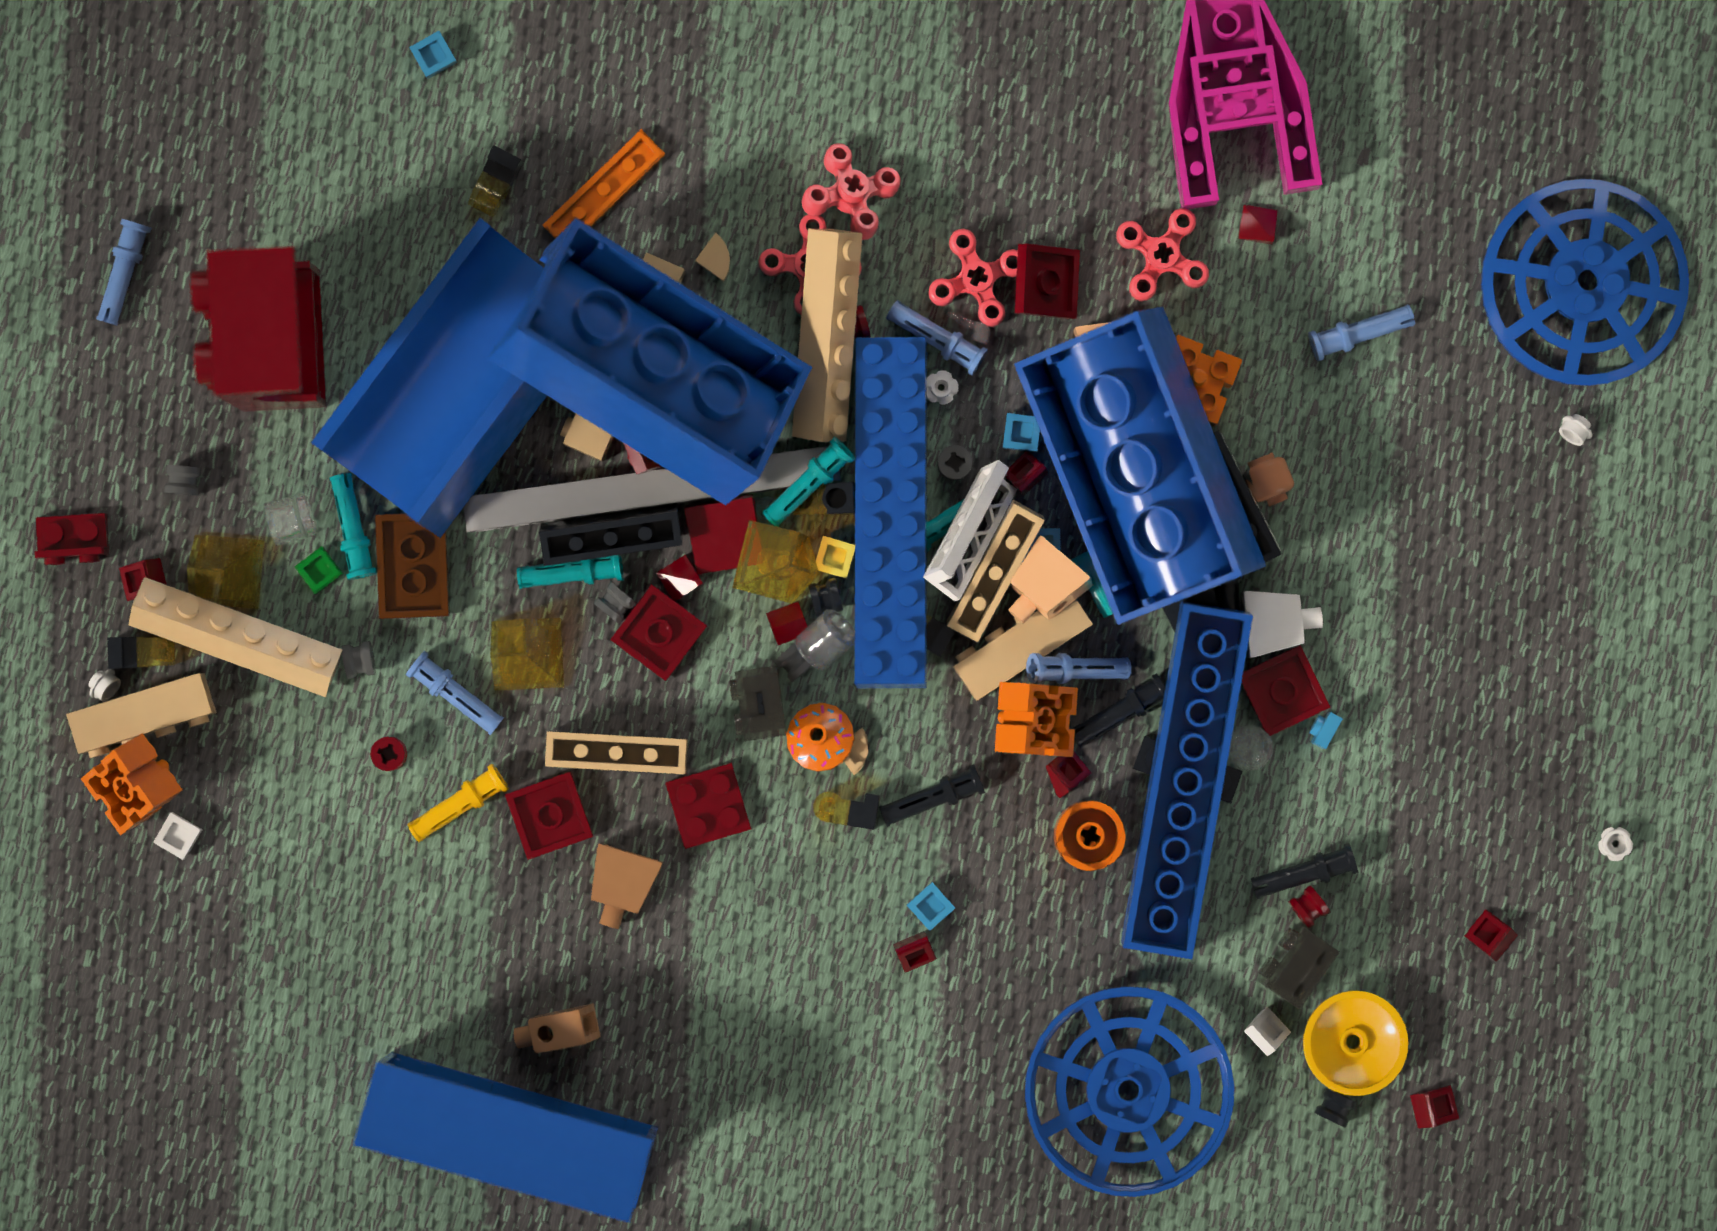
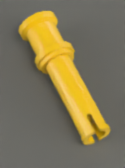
[407,764,509,843]

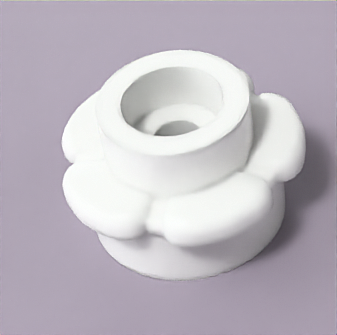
[927,370,959,405]
[1559,414,1593,446]
[89,669,121,702]
[1598,827,1633,861]

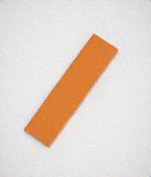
[542,129,666,239]

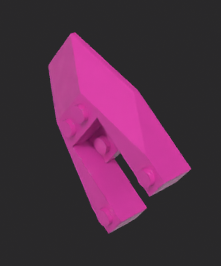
[1168,0,1323,209]

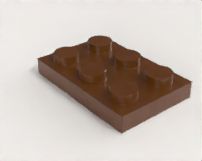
[375,514,450,619]

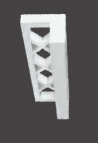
[923,460,1017,601]

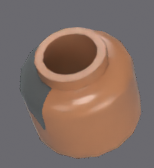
[1243,453,1295,507]

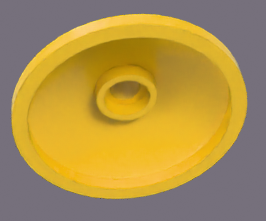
[1303,990,1408,1096]

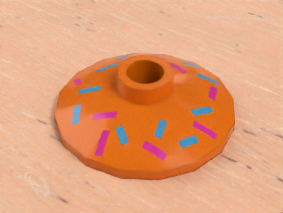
[786,703,855,772]

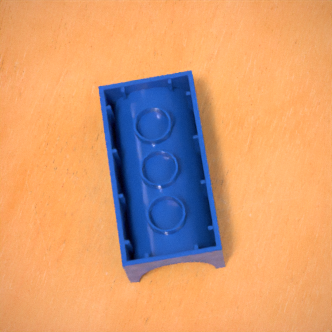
[311,218,547,538]
[488,218,812,505]
[1014,307,1266,625]
[353,1052,659,1223]

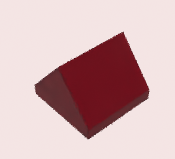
[1005,451,1048,496]
[766,602,810,646]
[893,931,937,973]

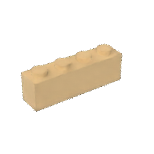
[947,500,1045,642]
[953,599,1093,701]
[66,673,216,759]
[545,732,688,774]

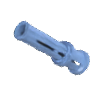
[96,219,151,326]
[886,300,988,376]
[1308,304,1415,361]
[406,651,504,735]
[1026,653,1132,684]

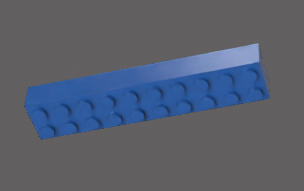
[855,337,927,688]
[1121,601,1253,959]

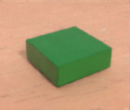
[294,546,344,595]

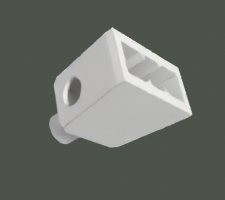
[1241,591,1323,658]

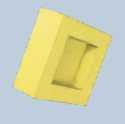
[813,536,855,579]

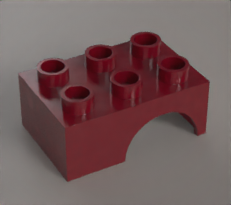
[190,246,327,412]

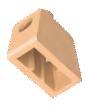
[1008,535,1093,624]

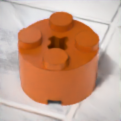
[1054,800,1126,871]

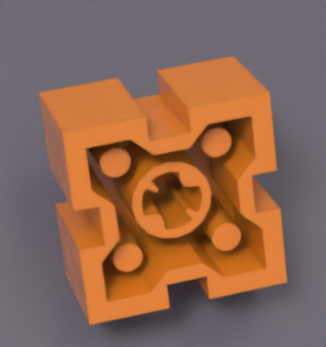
[1176,334,1242,427]
[995,682,1078,757]
[81,733,182,836]

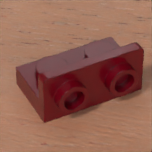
[34,513,109,565]

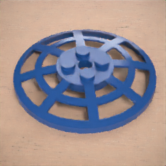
[1481,179,1689,386]
[1025,986,1234,1197]

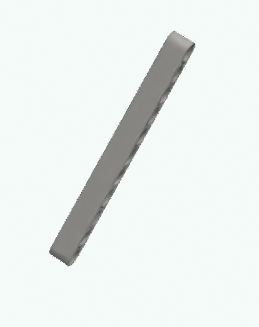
[463,446,841,533]

